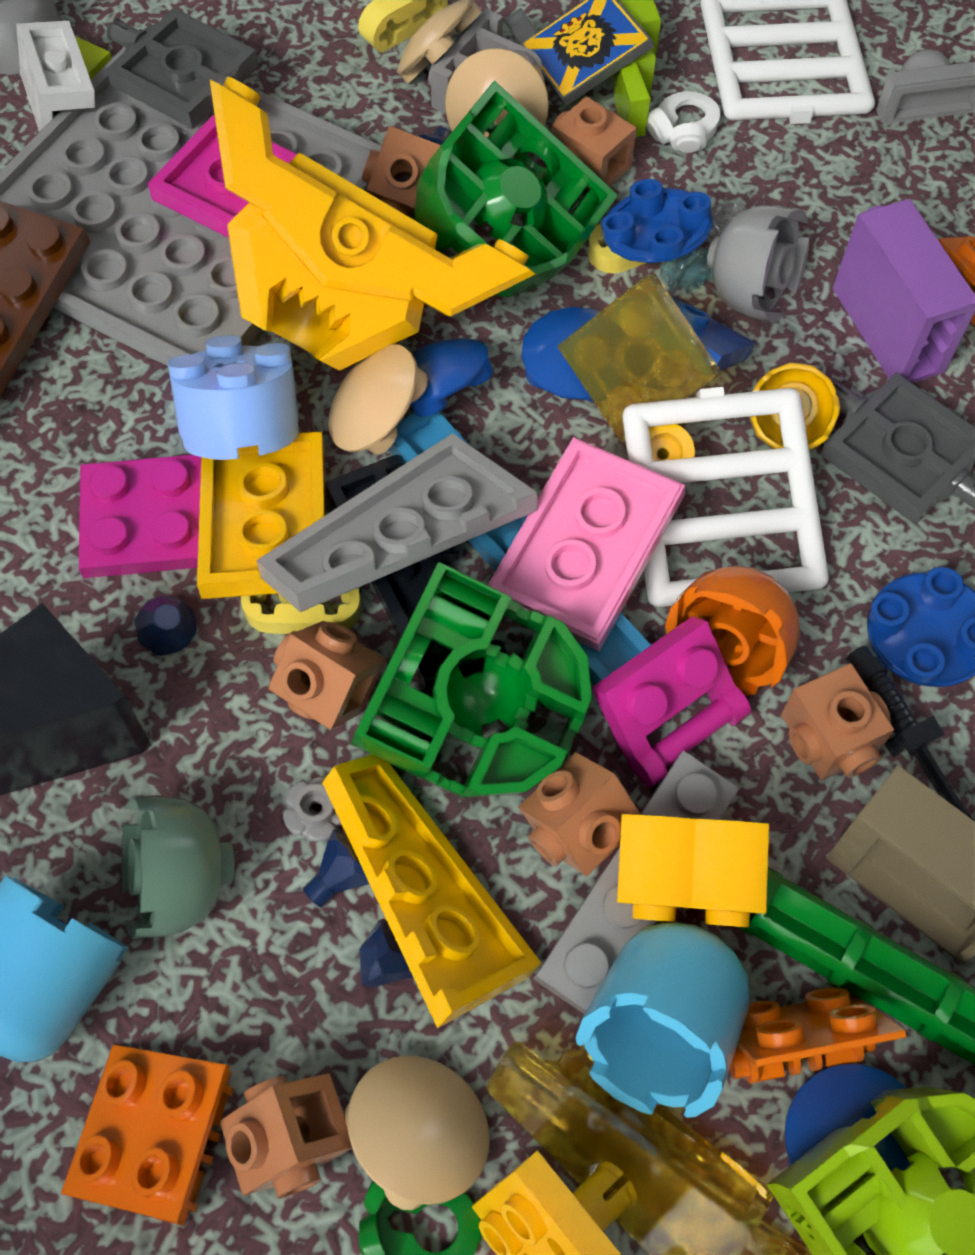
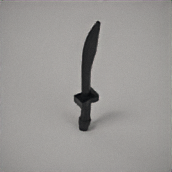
[845,646,975,821]

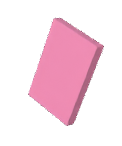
[488,437,685,652]

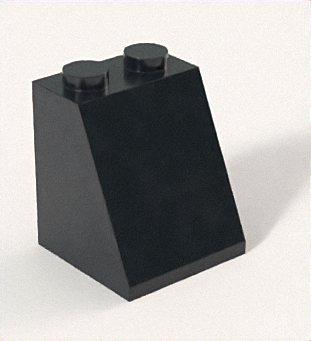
[0,603,152,796]

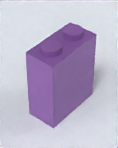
[832,199,975,383]

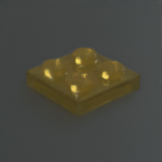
[557,273,722,443]

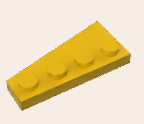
[322,755,542,1028]

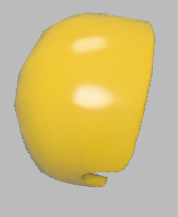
[749,362,840,450]

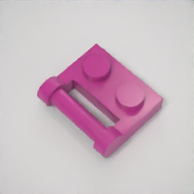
[591,616,751,788]

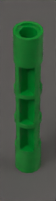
[705,866,975,1065]

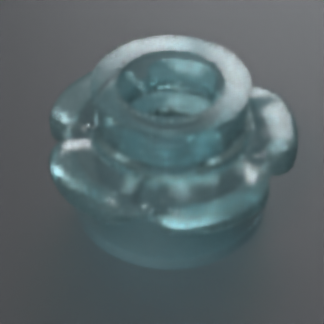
[660,248,711,294]

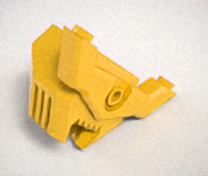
[210,76,536,371]

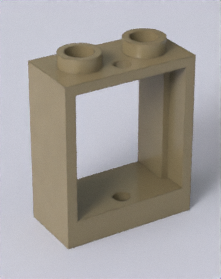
[826,765,975,965]

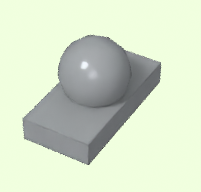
[876,49,975,124]

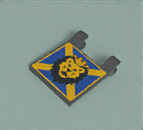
[504,0,655,107]

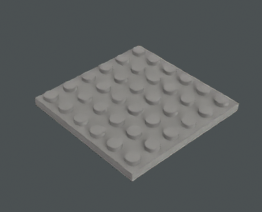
[0,47,382,366]

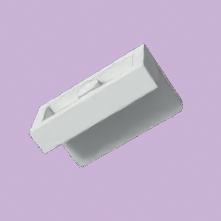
[16,21,95,132]

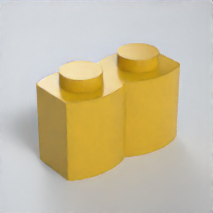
[617,814,769,927]

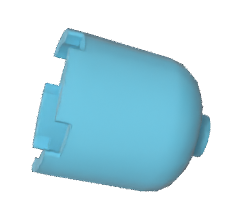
[0,875,128,1062]
[576,922,750,1118]

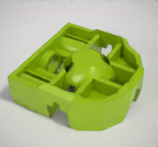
[767,1086,975,1255]

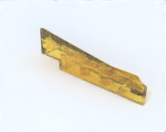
[487,1041,812,1255]

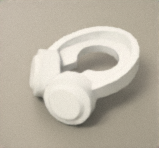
[647,91,720,153]

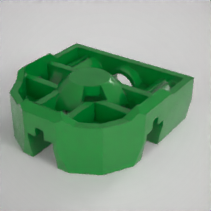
[415,80,618,298]
[351,562,592,799]

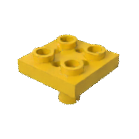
[471,1150,637,1255]

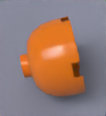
[665,565,801,696]

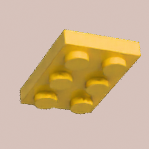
[197,431,326,599]

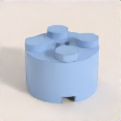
[168,335,299,460]

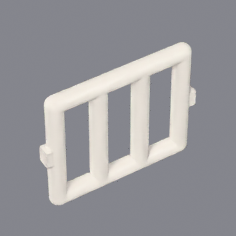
[700,0,875,124]
[622,387,829,607]

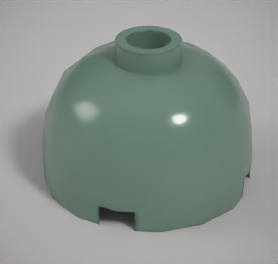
[121,795,235,939]

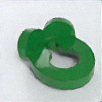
[358,1181,481,1255]

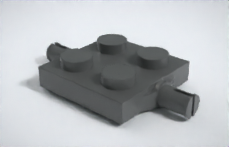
[106,8,261,130]
[820,372,975,525]

